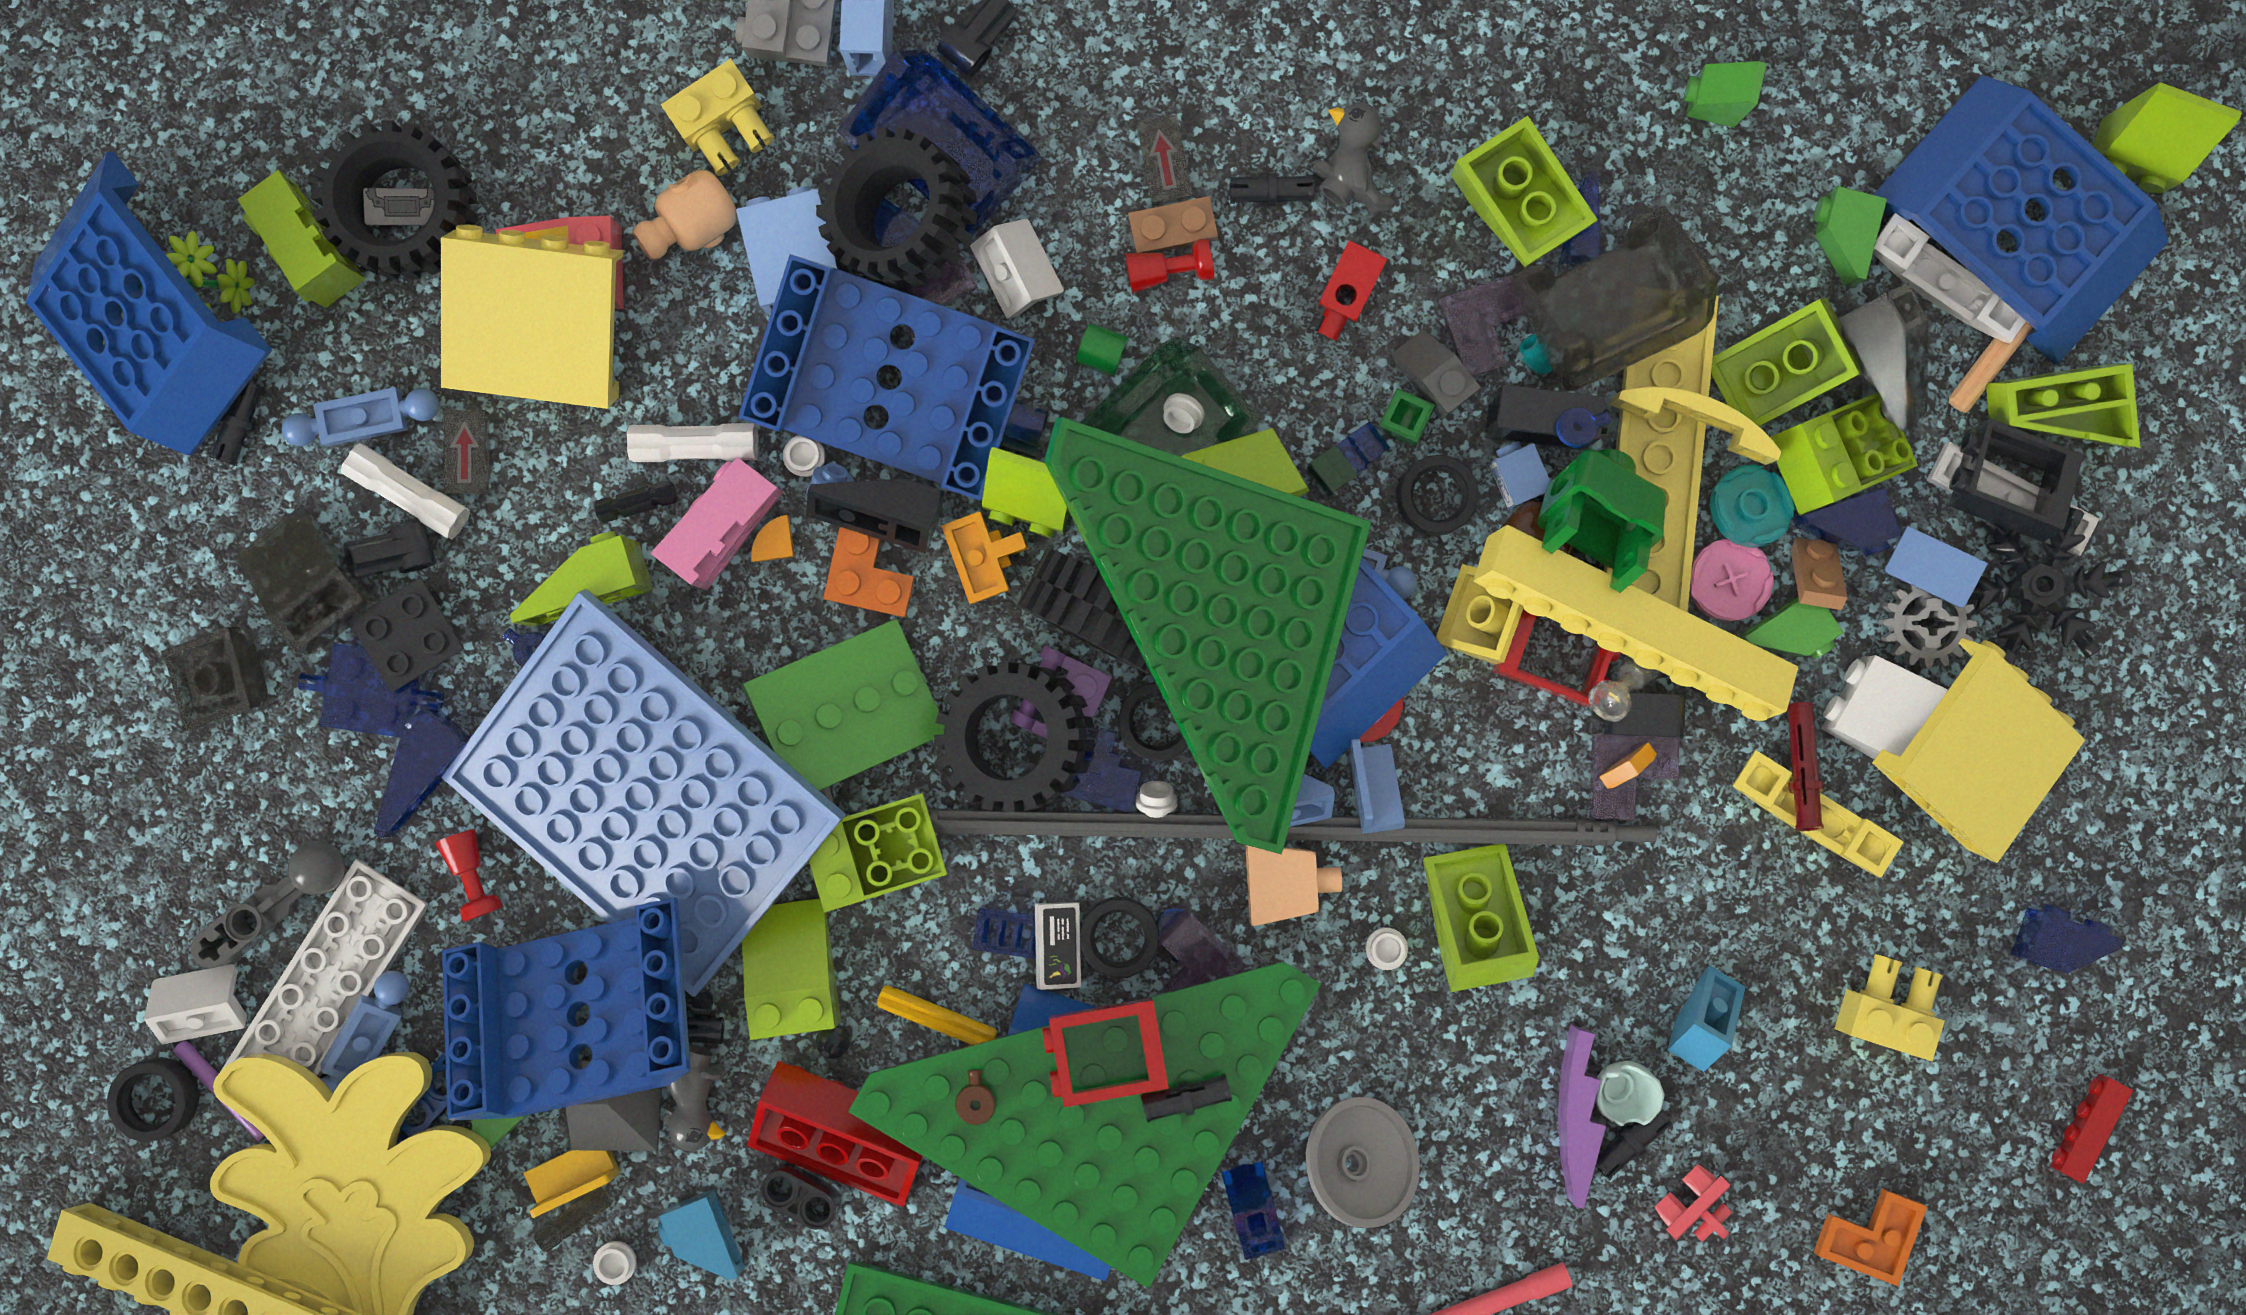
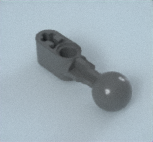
[191,841,345,968]

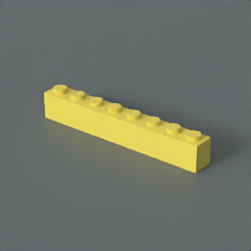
[1473,525,1799,721]

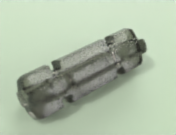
[534,1186,612,1252]

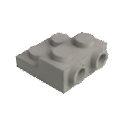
[735,0,838,67]

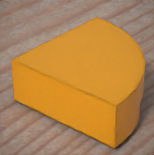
[751,515,795,563]
[1599,742,1657,789]

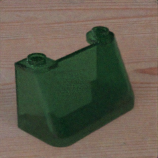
[1080,337,1262,457]

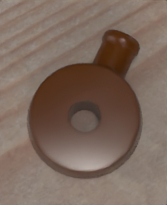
[955,1069,997,1125]

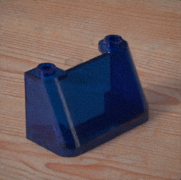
[837,49,1042,244]

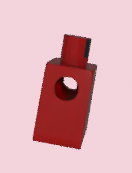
[1314,240,1387,341]

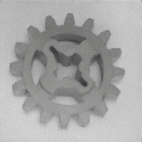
[1878,583,1977,669]

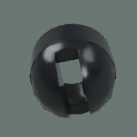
[816,1024,851,1059]

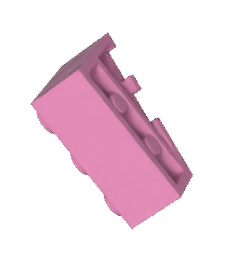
[650,457,783,590]

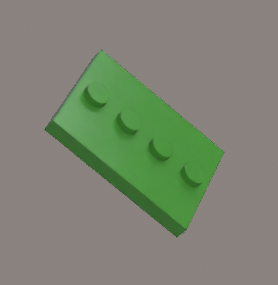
[741,619,945,791]

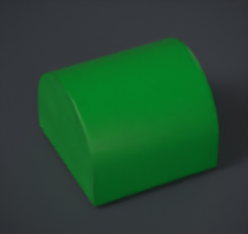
[1076,323,1129,378]
[1379,388,1435,446]

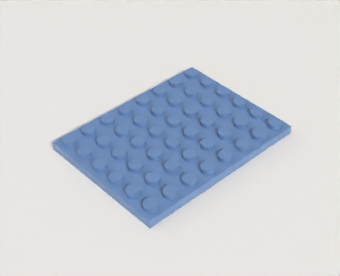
[441,589,846,997]

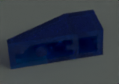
[373,709,471,838]

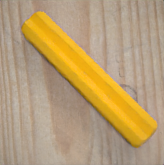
[877,985,997,1045]

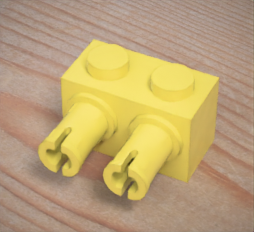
[661,58,774,176]
[1834,954,1945,1062]

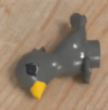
[1312,102,1395,215]
[663,1044,726,1151]

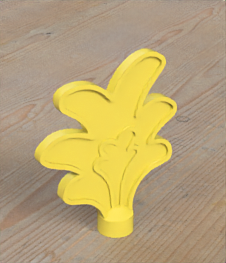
[210,1052,491,1315]

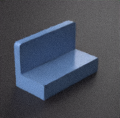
[1884,526,1988,608]
[1349,739,1405,834]

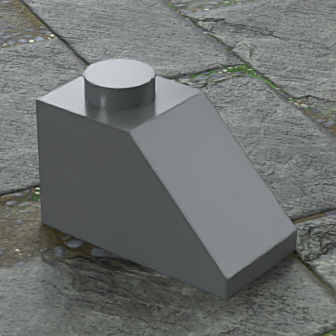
[1390,329,1481,420]

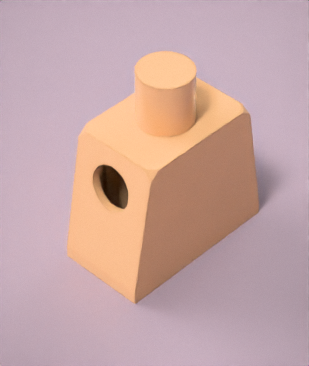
[1245,845,1342,926]

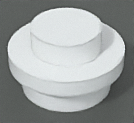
[1163,393,1205,433]
[783,435,825,477]
[1136,781,1178,818]
[1365,928,1408,970]
[593,1241,637,1285]

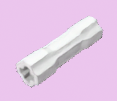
[627,423,759,462]
[341,443,470,540]

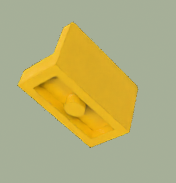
[523,1149,621,1218]

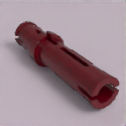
[1787,702,1824,831]

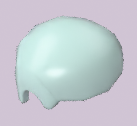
[1595,1061,1665,1126]

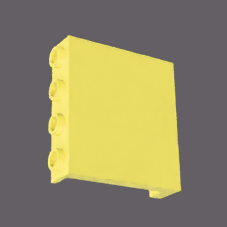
[441,225,623,409]
[1872,638,2085,863]

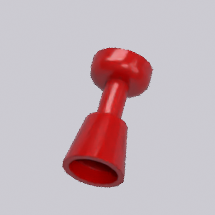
[1125,238,1215,294]
[434,829,504,922]

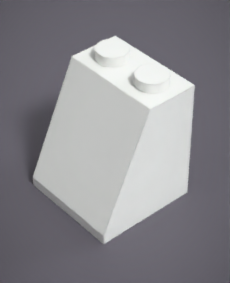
[1821,655,1948,759]

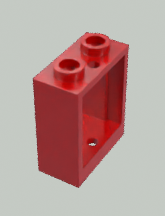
[1492,608,1621,707]
[1042,998,1169,1107]

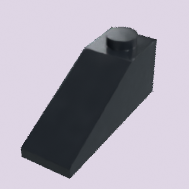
[806,478,945,554]

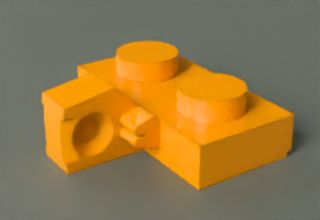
[941,511,1029,605]

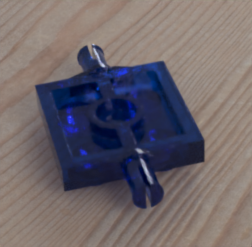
[298,643,445,739]

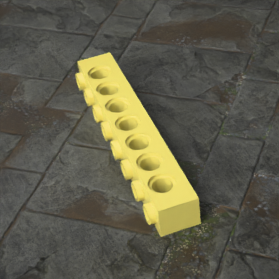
[47,1202,363,1315]

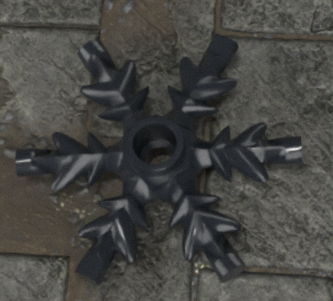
[1968,507,2132,665]

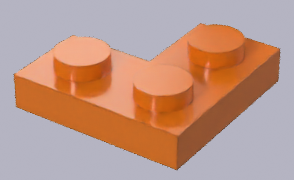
[823,527,915,618]
[1814,1188,1927,1286]

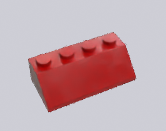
[747,1061,923,1207]

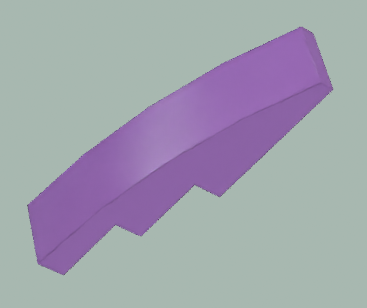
[1558,1024,1606,1209]

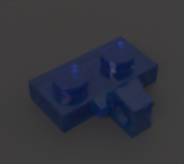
[1061,728,1141,813]

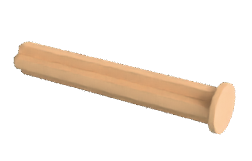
[1949,322,2033,413]

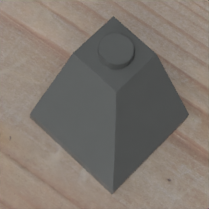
[565,1061,662,1151]

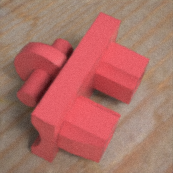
[1655,1164,1732,1242]

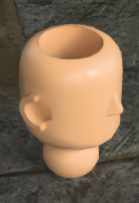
[632,169,738,260]

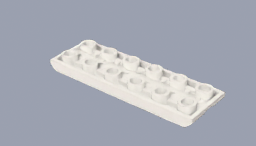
[220,859,428,1078]

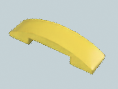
[1609,387,1781,465]
[1732,750,1903,878]

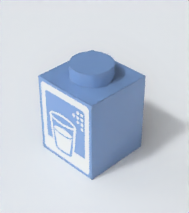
[1488,441,1551,510]

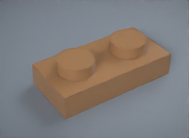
[1128,196,1218,253]
[1790,537,1848,610]

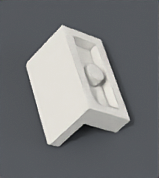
[970,219,1064,319]
[144,964,247,1045]

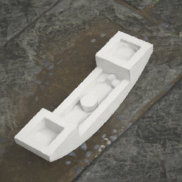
[1873,213,2026,344]

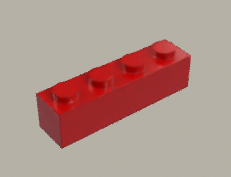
[2050,1074,2133,1184]

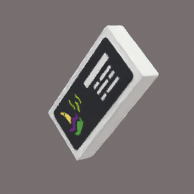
[1035,902,1081,990]

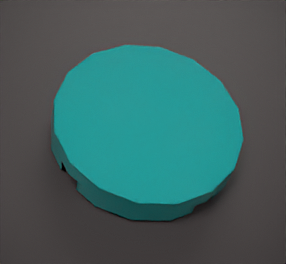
[1709,464,1795,548]

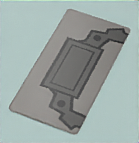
[363,188,434,225]

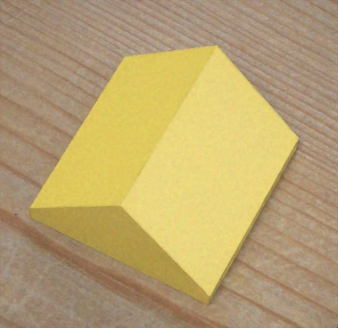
[1436,564,1524,664]

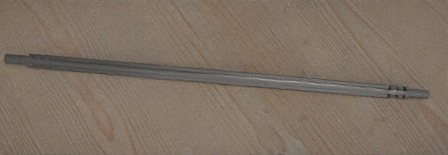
[858,808,1657,846]

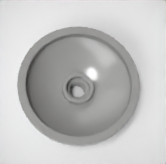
[1306,1097,1420,1228]

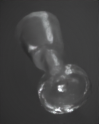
[1588,655,1663,722]

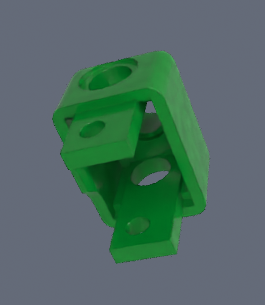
[1537,449,1666,593]

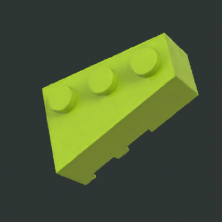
[237,170,366,308]
[1986,363,2140,448]

